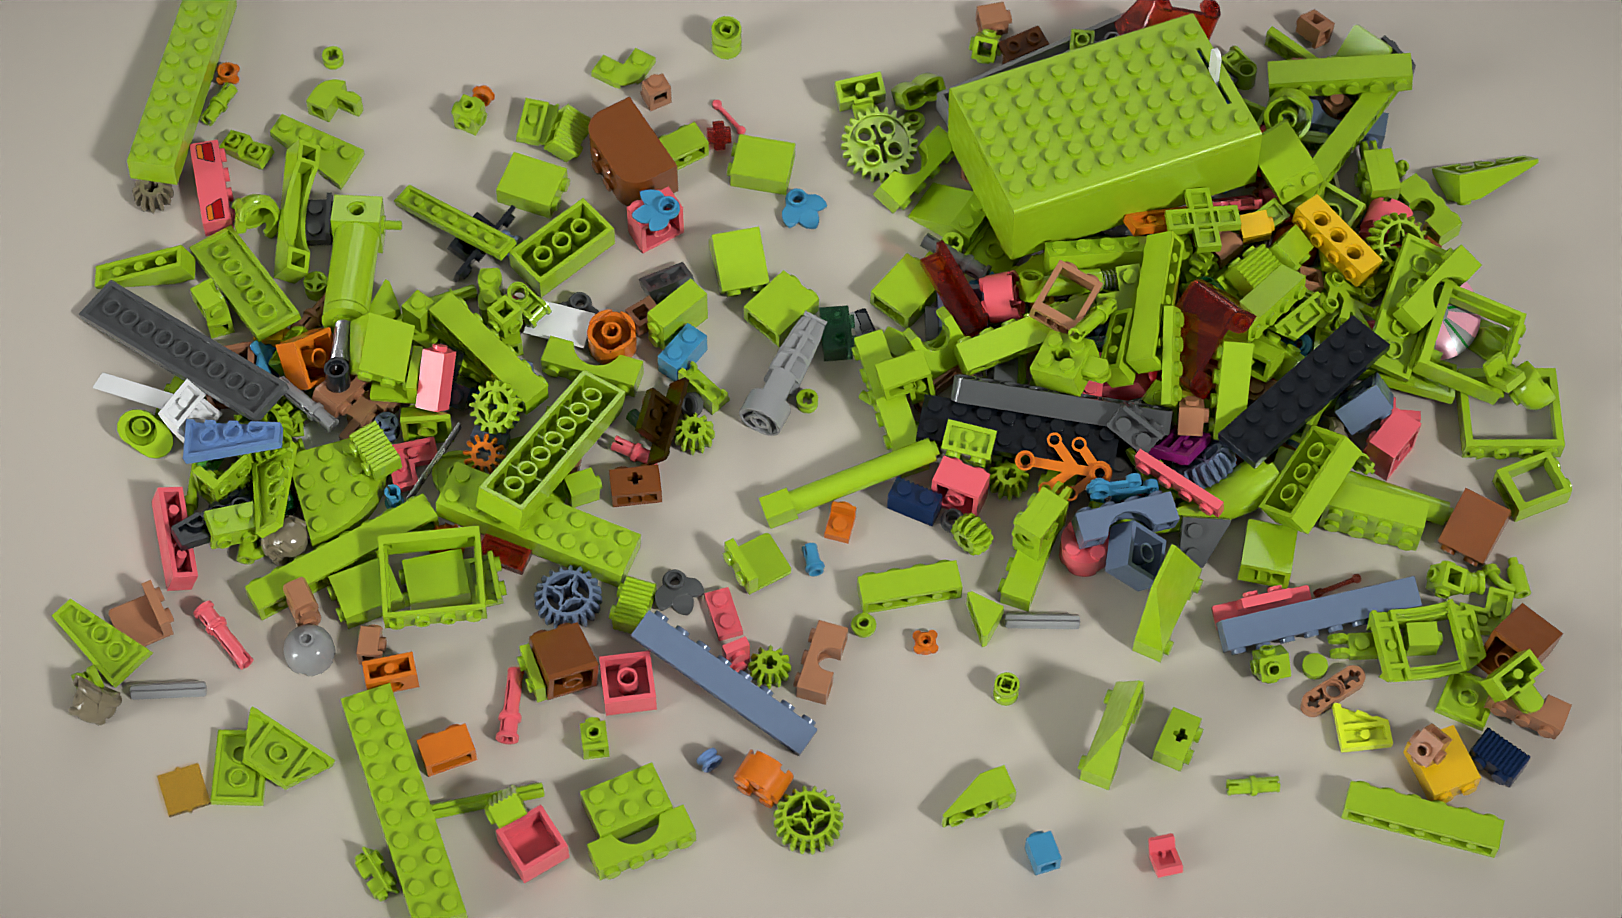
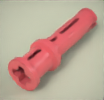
[193,600,253,670]
[496,667,524,744]

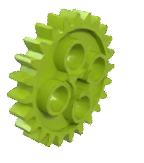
[841,106,918,183]

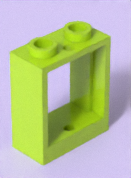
[1492,450,1572,522]

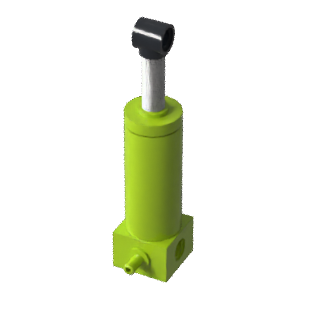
[322,195,402,393]

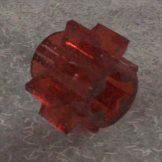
[707,121,732,151]

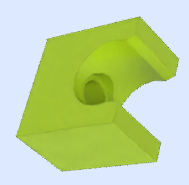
[902,306,965,380]

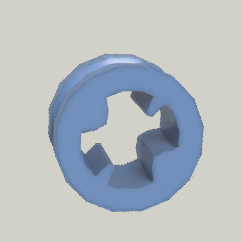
[696,748,723,773]

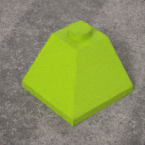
[400,405,454,443]

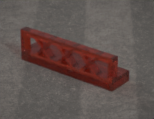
[920,240,988,337]

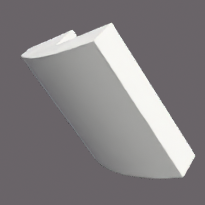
[158,379,223,443]

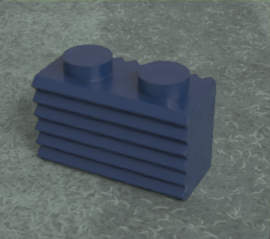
[887,476,942,527]
[1469,728,1531,788]

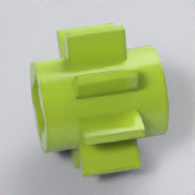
[1189,252,1219,278]

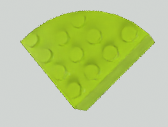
[292,429,387,550]

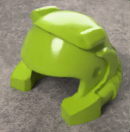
[231,194,280,239]

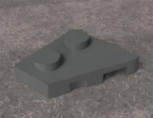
[1178,515,1231,568]

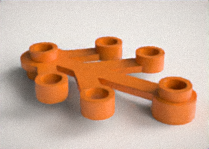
[1015,432,1112,501]

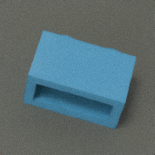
[658,323,708,381]

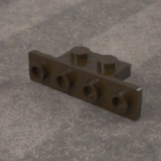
[635,377,689,465]

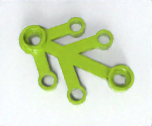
[1322,271,1381,330]

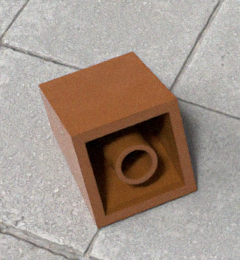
[1438,488,1512,567]
[1476,603,1564,675]
[529,622,599,700]

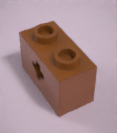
[609,464,662,507]

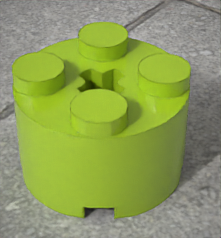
[1264,87,1313,139]

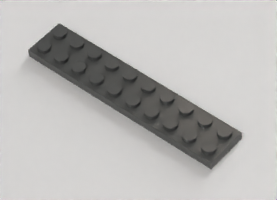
[79,280,289,421]

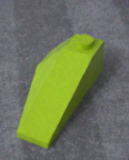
[1432,155,1539,205]

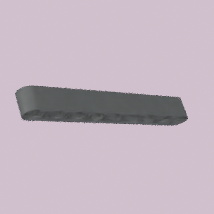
[951,374,1173,435]

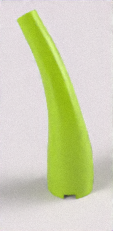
[1088,461,1280,533]

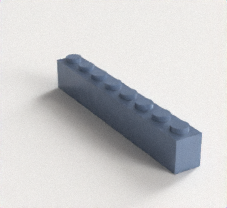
[1216,576,1422,655]
[631,610,818,756]

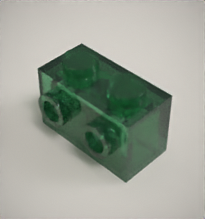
[819,305,857,362]

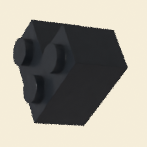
[443,343,481,411]

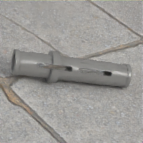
[279,376,339,433]

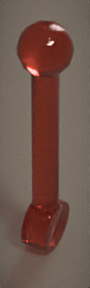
[1313,574,1362,598]

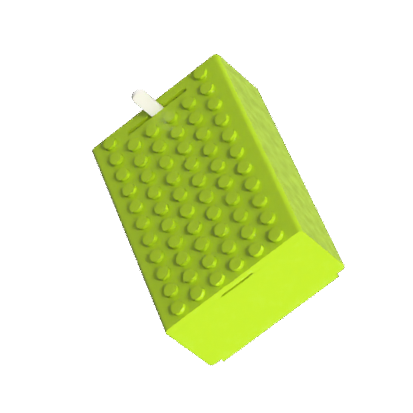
[948,13,1262,260]

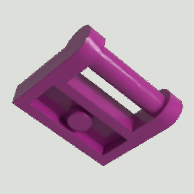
[1148,426,1211,465]

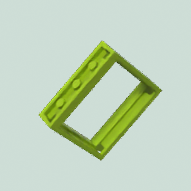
[1412,281,1527,405]
[1455,368,1565,460]
[378,526,487,630]

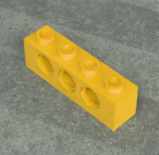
[1291,194,1383,287]

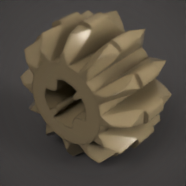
[132,180,174,214]

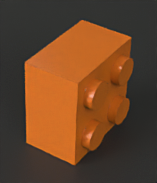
[275,327,333,390]

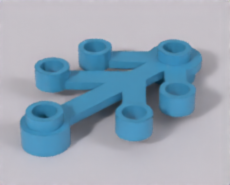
[1086,473,1159,504]

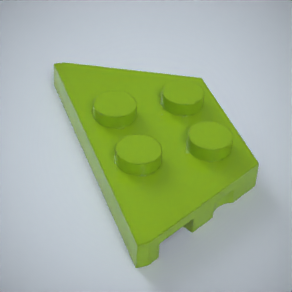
[242,706,335,790]

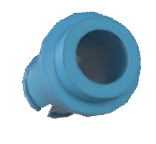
[384,484,405,509]
[801,543,825,577]

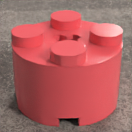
[1359,197,1415,248]
[979,270,1025,324]
[1059,520,1110,577]

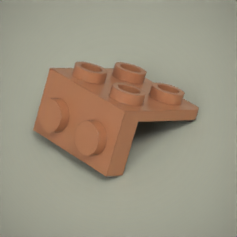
[109,580,174,647]

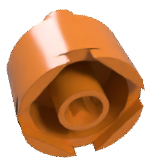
[587,309,637,365]
[733,749,794,809]

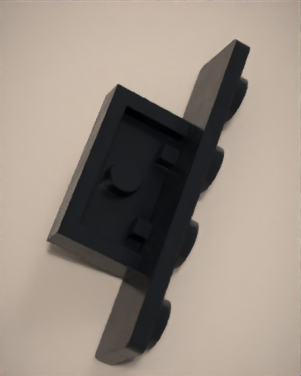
[447,205,516,283]

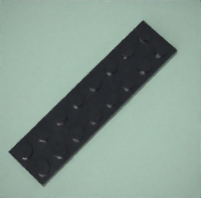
[1218,316,1390,469]
[916,394,1119,475]

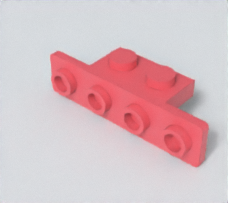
[1211,585,1312,630]

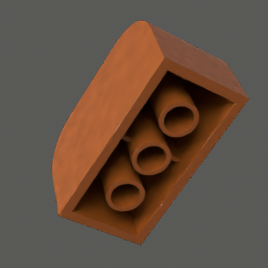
[588,96,678,207]

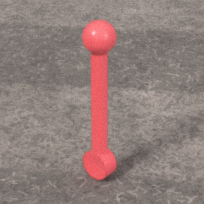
[712,100,746,135]

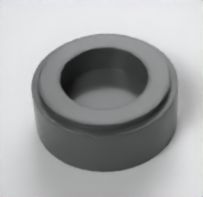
[681,392,703,417]

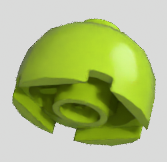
[1508,361,1556,410]

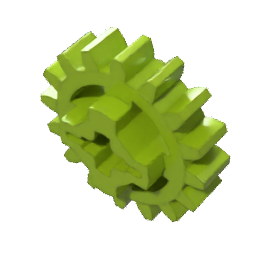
[469,380,523,435]

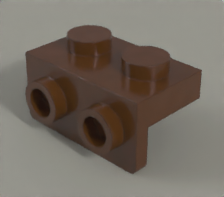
[998,26,1049,65]

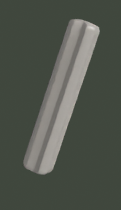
[1005,613,1080,629]
[130,681,207,700]

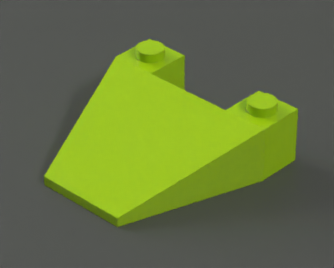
[1132,544,1203,662]
[1077,680,1145,790]

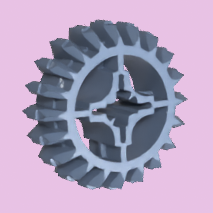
[1170,438,1237,489]
[534,565,603,629]

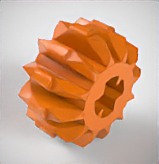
[463,434,505,474]

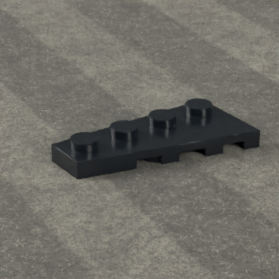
[171,480,254,552]

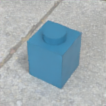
[1025,831,1062,876]

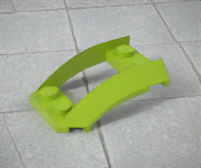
[1215,245,1327,341]
[1367,599,1486,682]

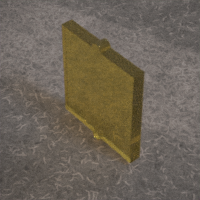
[157,763,211,817]

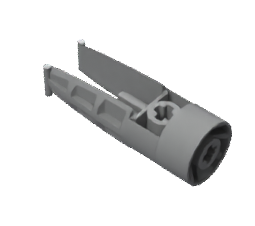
[739,311,827,436]

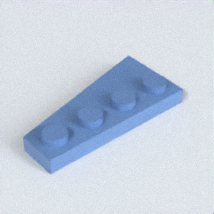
[183,419,283,464]

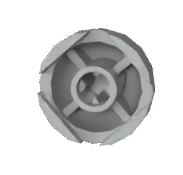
[284,624,336,676]

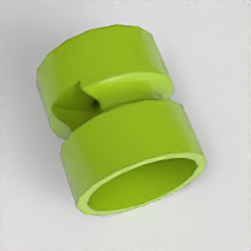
[711,16,742,59]

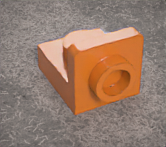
[824,501,857,544]

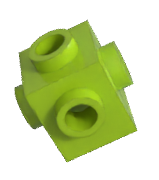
[969,29,1002,64]
[451,94,487,136]
[487,295,523,339]
[1425,560,1468,599]
[1250,645,1292,684]

